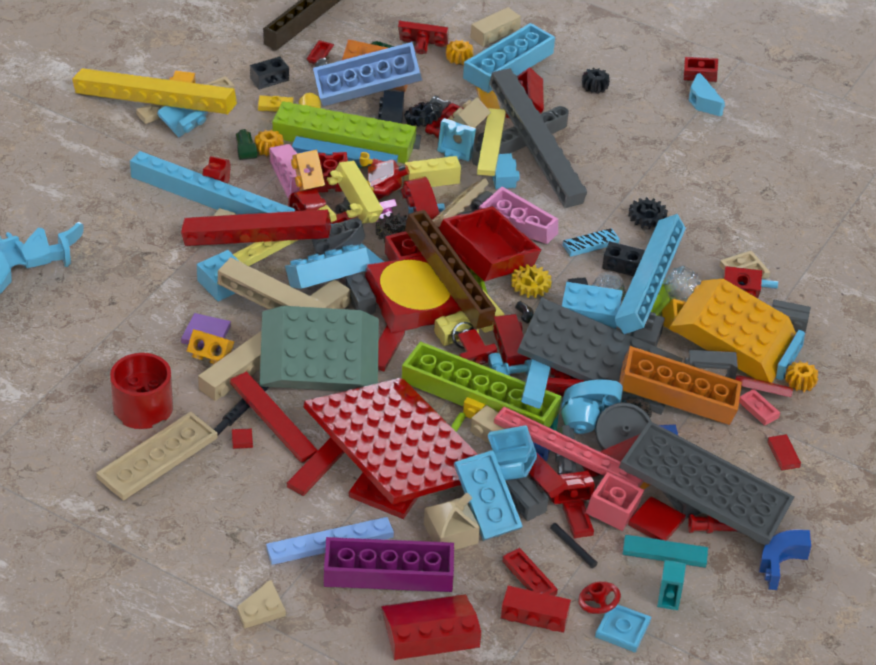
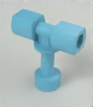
[488,353,531,376]

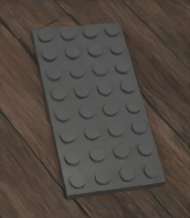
[517,297,683,415]
[619,421,794,545]

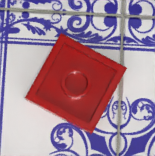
[628,496,686,541]

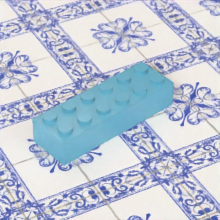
[463,23,555,93]

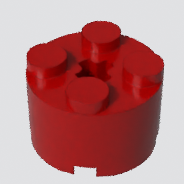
[288,188,326,211]

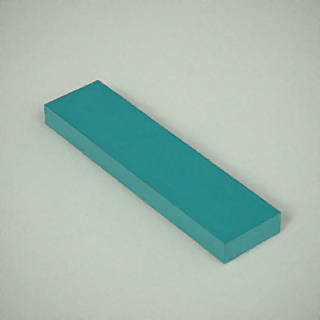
[622,534,708,568]

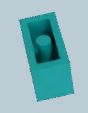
[657,560,686,610]

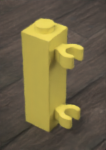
[327,161,383,224]

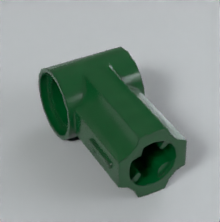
[236,129,257,160]

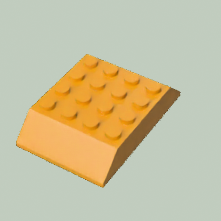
[669,278,796,383]

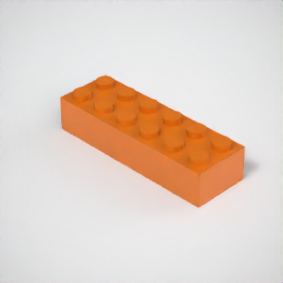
[619,346,742,425]

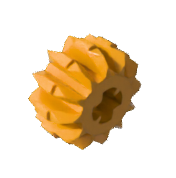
[446,39,474,65]
[254,129,284,157]
[785,360,818,393]

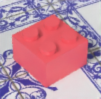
[586,472,644,531]

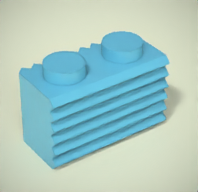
[492,153,520,189]

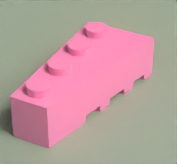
[270,144,310,199]
[479,187,558,244]

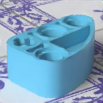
[561,380,623,413]

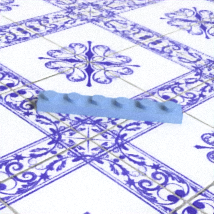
[266,517,394,565]

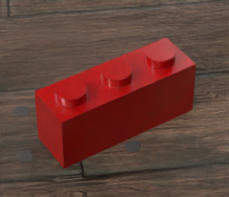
[493,314,531,366]
[501,585,571,633]

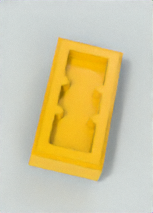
[258,95,294,112]

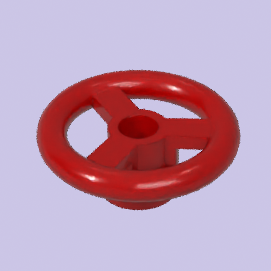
[578,581,621,614]

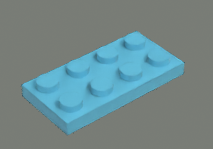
[454,450,523,541]

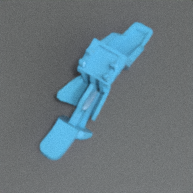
[0,222,84,294]

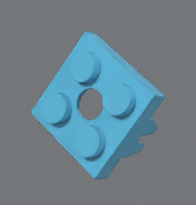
[437,118,476,162]

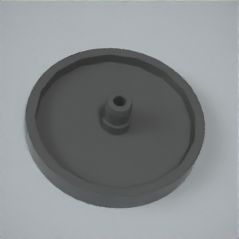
[595,403,652,450]

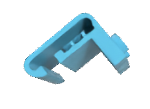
[487,425,537,481]

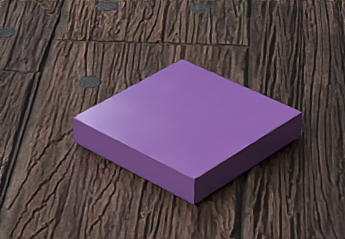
[181,313,231,352]

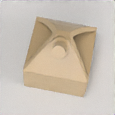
[424,493,480,550]

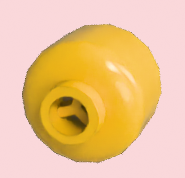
[299,93,321,108]

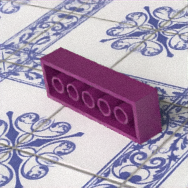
[324,537,454,592]

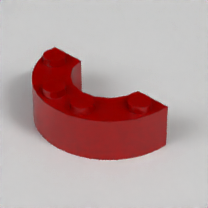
[400,176,440,220]

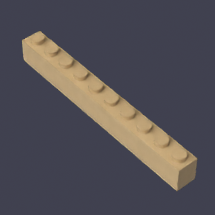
[198,279,351,401]

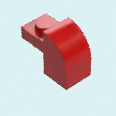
[202,156,231,184]

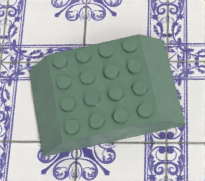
[259,306,379,391]

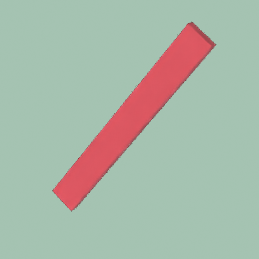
[494,407,644,487]

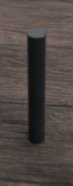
[550,523,598,568]

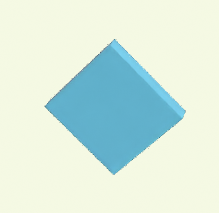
[595,605,651,653]

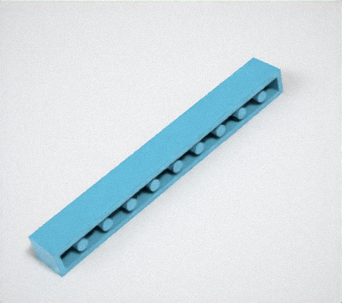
[130,151,295,215]
[615,214,686,334]

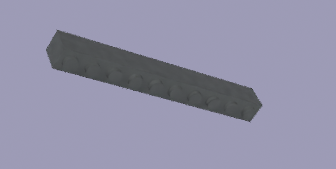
[489,68,587,208]

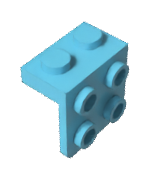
[157,106,208,138]

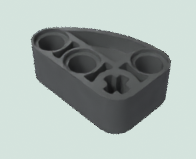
[311,218,365,255]

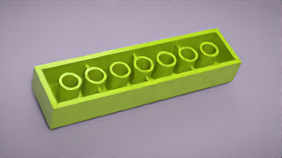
[272,101,416,164]
[402,341,561,428]

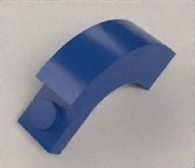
[759,530,811,590]

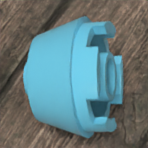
[561,398,601,434]

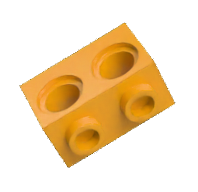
[186,329,235,364]

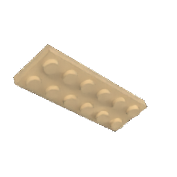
[96,412,218,501]

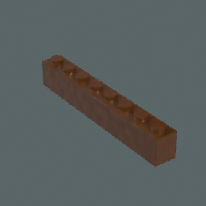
[405,210,496,330]

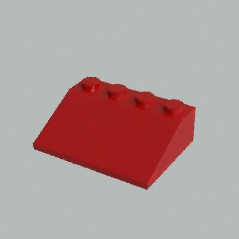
[381,594,482,660]

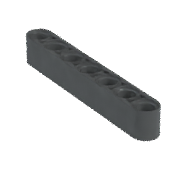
[472,106,569,166]

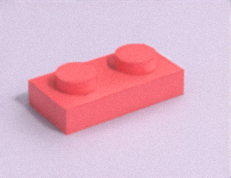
[739,389,780,426]

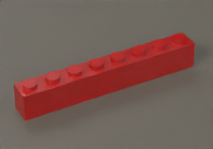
[181,209,331,246]

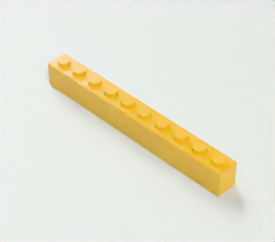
[72,68,237,114]

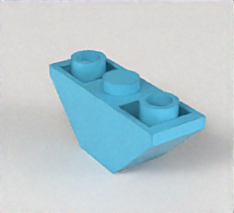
[689,73,725,116]

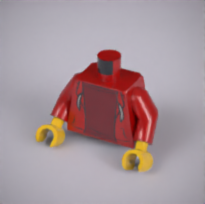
[359,152,410,200]

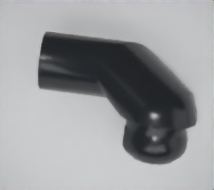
[515,301,534,324]

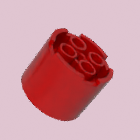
[110,353,173,429]

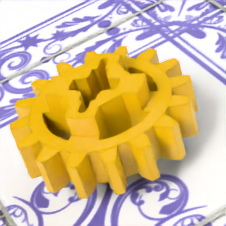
[511,264,552,298]

